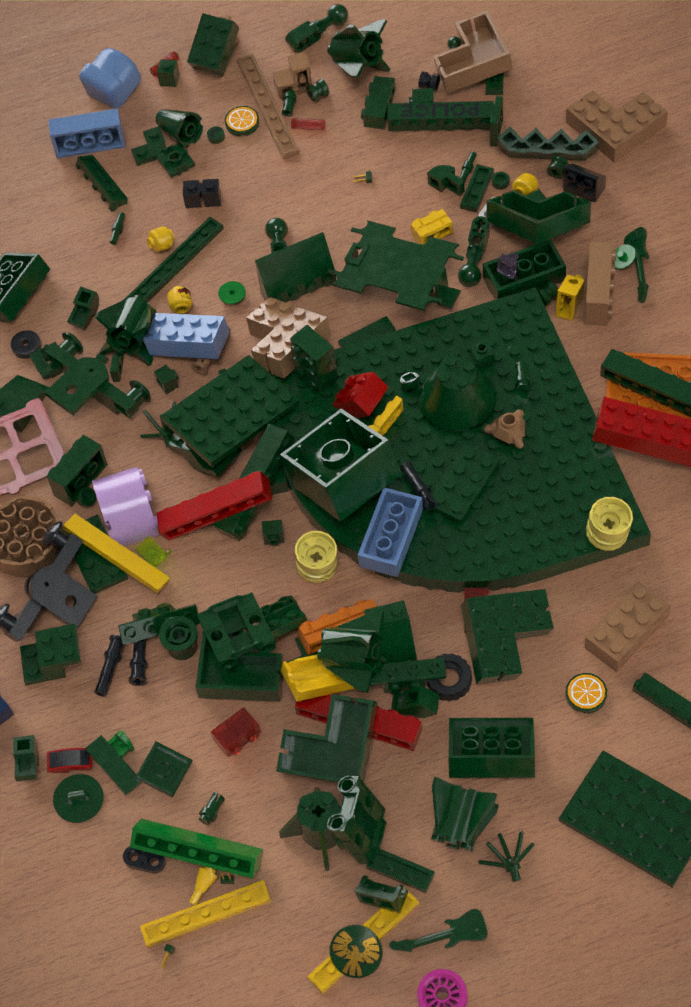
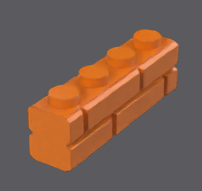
[298,599,377,655]

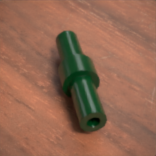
[460,151,477,183]
[110,212,125,245]

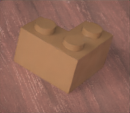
[273,52,312,99]

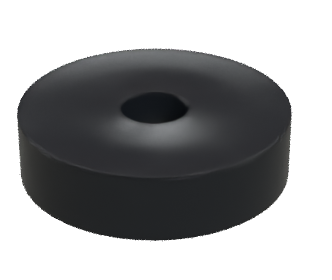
[11,330,41,359]

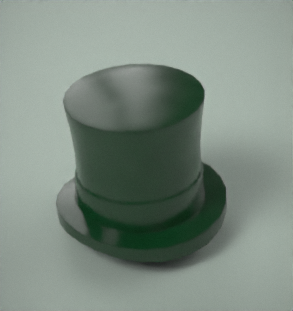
[159,616,198,660]

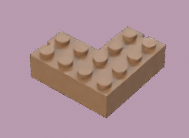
[433,11,513,93]
[566,90,668,163]
[246,297,331,378]

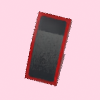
[46,748,92,773]

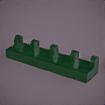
[75,155,128,212]
[633,673,691,729]

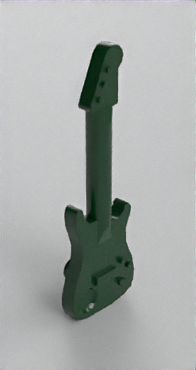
[624,227,649,303]
[389,909,488,952]

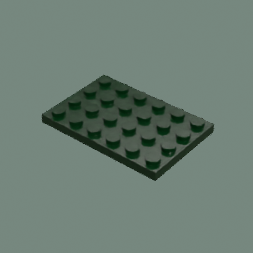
[160,355,300,467]
[559,750,691,888]

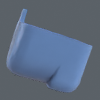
[79,48,141,108]

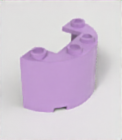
[92,466,159,546]

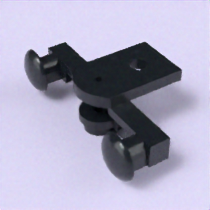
[0,521,97,642]

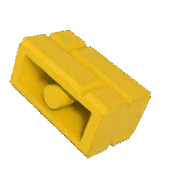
[410,209,453,245]

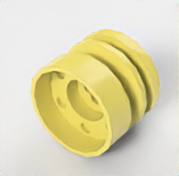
[586,497,633,551]
[295,531,337,583]

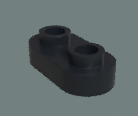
[123,846,166,874]

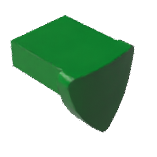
[108,730,134,759]

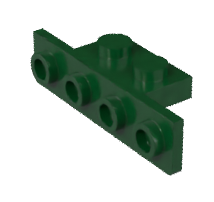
[118,603,199,645]
[370,658,446,694]

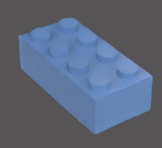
[49,108,126,158]
[143,313,230,359]
[358,488,423,577]

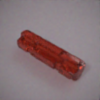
[150,51,179,77]
[291,118,325,130]

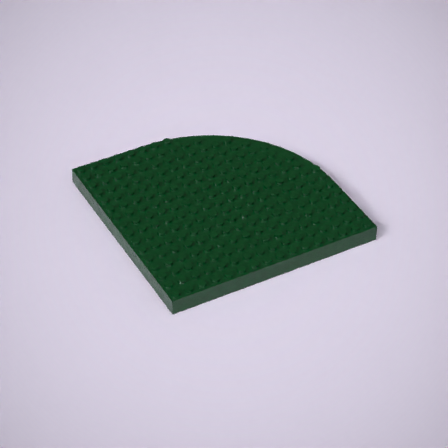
[269,287,651,593]

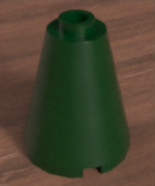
[155,109,203,147]

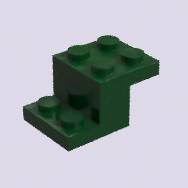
[168,434,242,477]
[20,623,82,686]

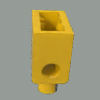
[555,275,585,321]

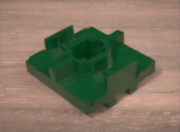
[156,144,195,178]
[29,342,63,380]

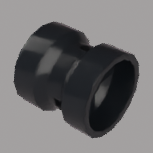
[418,71,440,92]

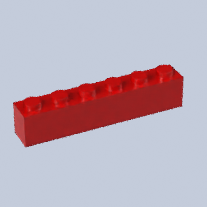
[156,471,272,541]
[295,693,422,752]

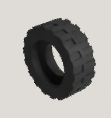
[426,653,472,702]

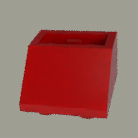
[332,372,388,418]

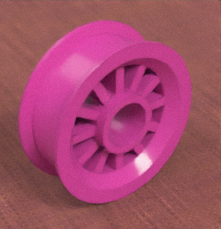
[417,969,467,1007]

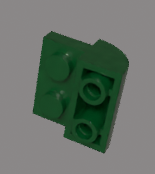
[260,595,308,639]

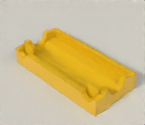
[281,655,356,702]

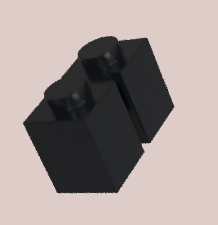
[183,179,221,208]

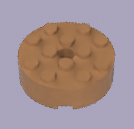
[0,496,64,576]

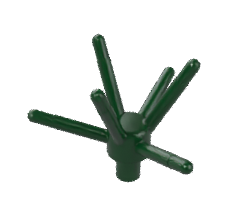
[140,402,176,448]
[479,831,534,882]

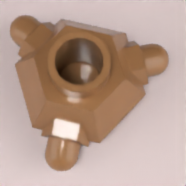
[484,409,525,449]

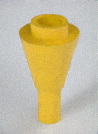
[189,866,218,905]

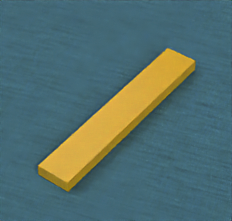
[62,514,170,594]
[140,880,271,948]
[307,887,419,994]

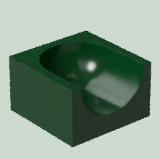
[280,409,402,522]

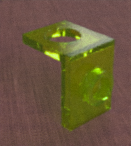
[135,535,172,567]

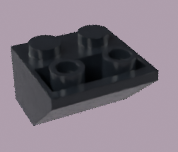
[563,164,606,203]

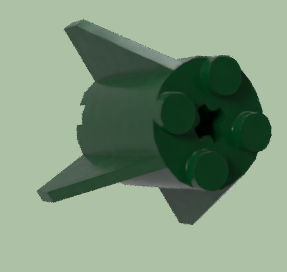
[327,19,391,78]
[95,295,157,366]
[317,611,391,693]
[431,777,499,852]
[279,787,341,871]

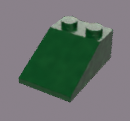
[0,375,49,433]

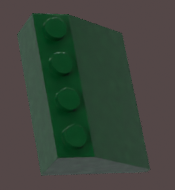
[255,232,336,302]
[0,253,50,322]
[449,718,535,778]

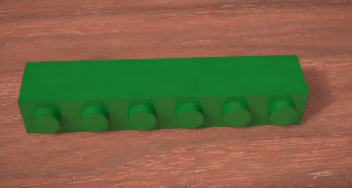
[130,818,263,879]

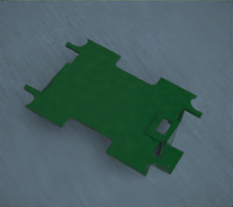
[328,220,464,311]

